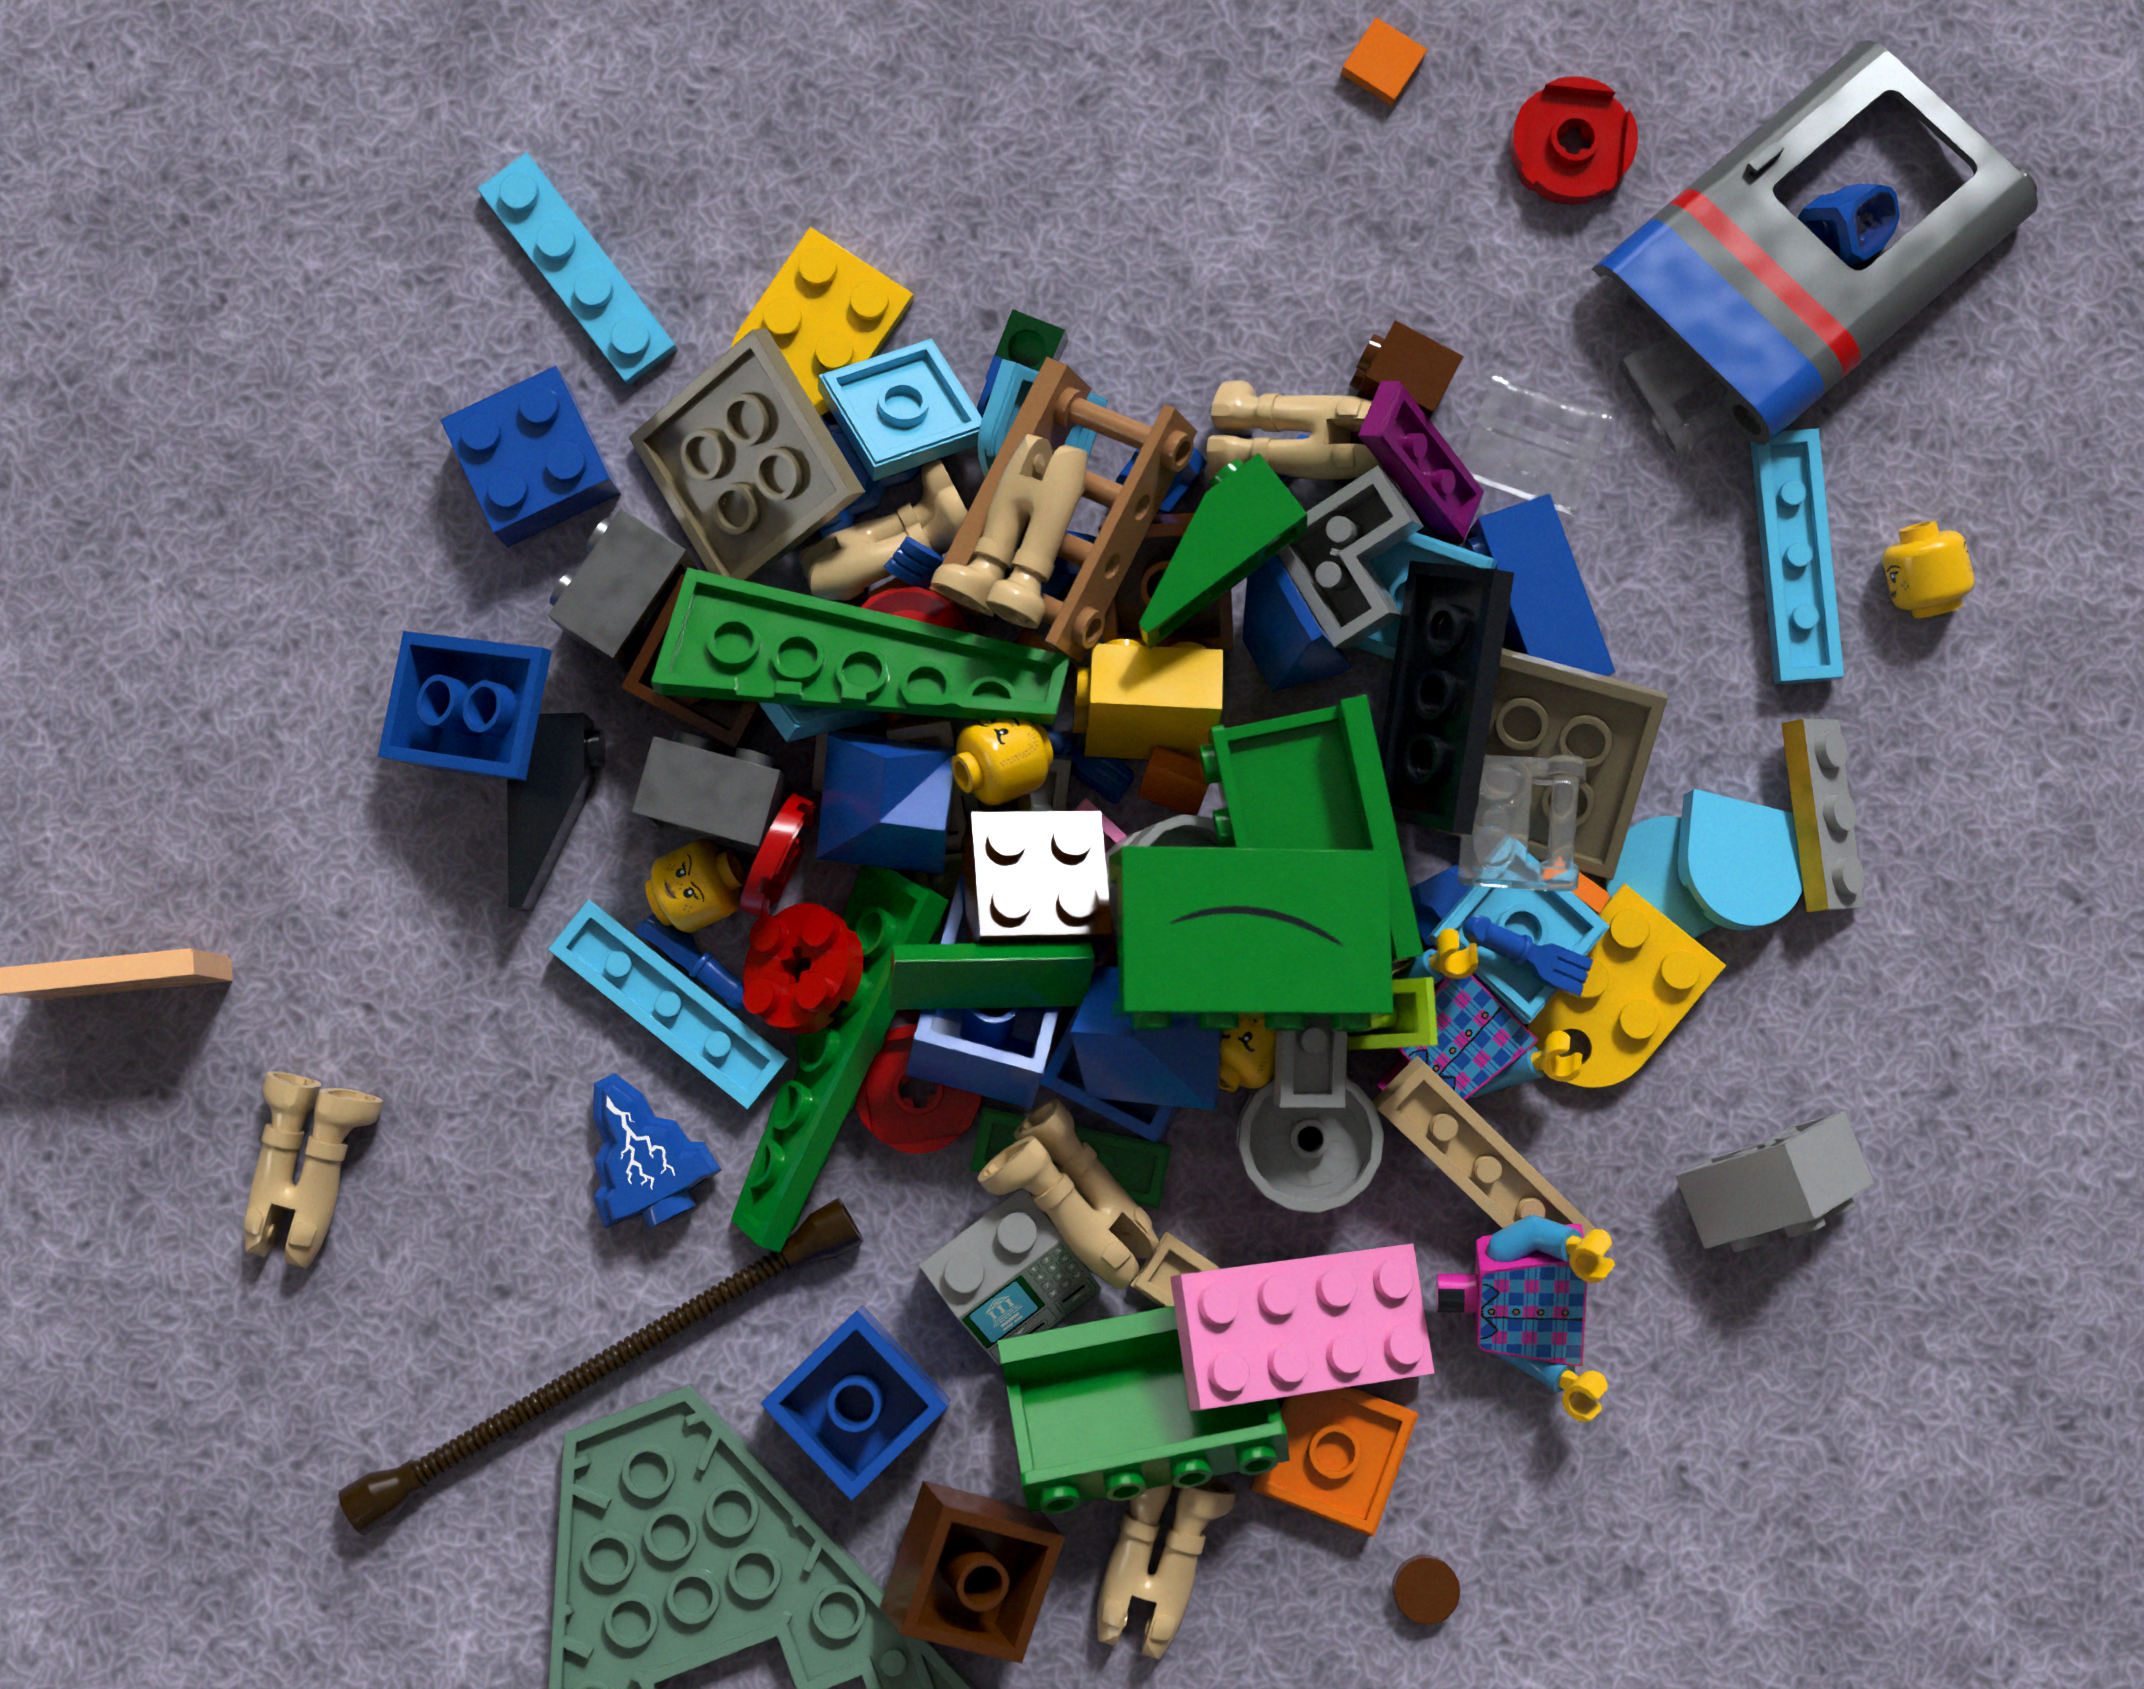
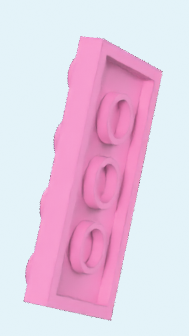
[1170,1243,1435,1411]

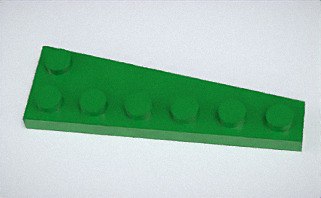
[651,567,1071,725]
[731,865,949,1252]

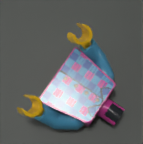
[1376,928,1582,1101]
[1436,1215,1615,1422]

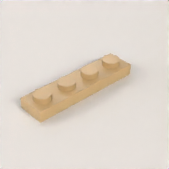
[1372,1055,1596,1237]

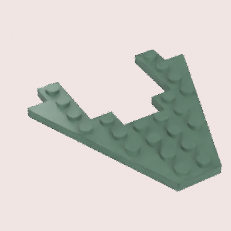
[549,1384,976,1689]

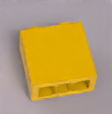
[1073,639,1223,762]

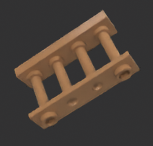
[930,357,1198,663]

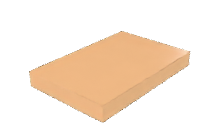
[0,948,233,1000]

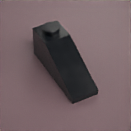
[507,712,605,912]

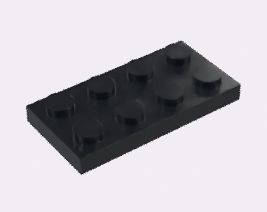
[1379,561,1514,835]

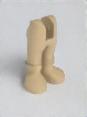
[1207,380,1384,480]
[930,434,1088,628]
[798,459,968,601]
[244,1071,383,1268]
[977,1099,1160,1290]
[1097,1478,1237,1660]

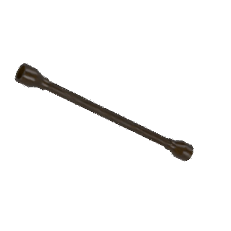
[338,1197,864,1536]

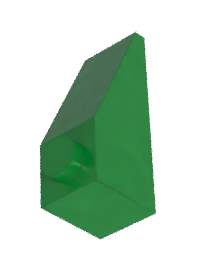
[1139,453,1308,649]

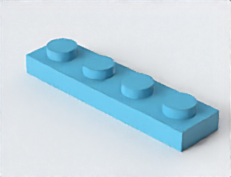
[477,152,678,386]
[1750,428,1844,685]
[548,899,791,1110]

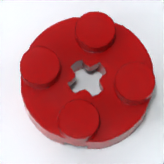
[1510,76,1638,205]
[743,903,864,1034]
[855,1024,982,1154]

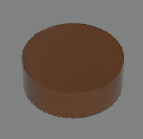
[1392,1554,1460,1625]

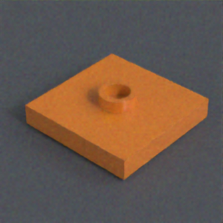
[1250,1386,1419,1538]

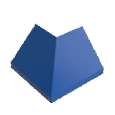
[1242,554,1352,692]
[816,731,956,875]
[1070,966,1223,1110]

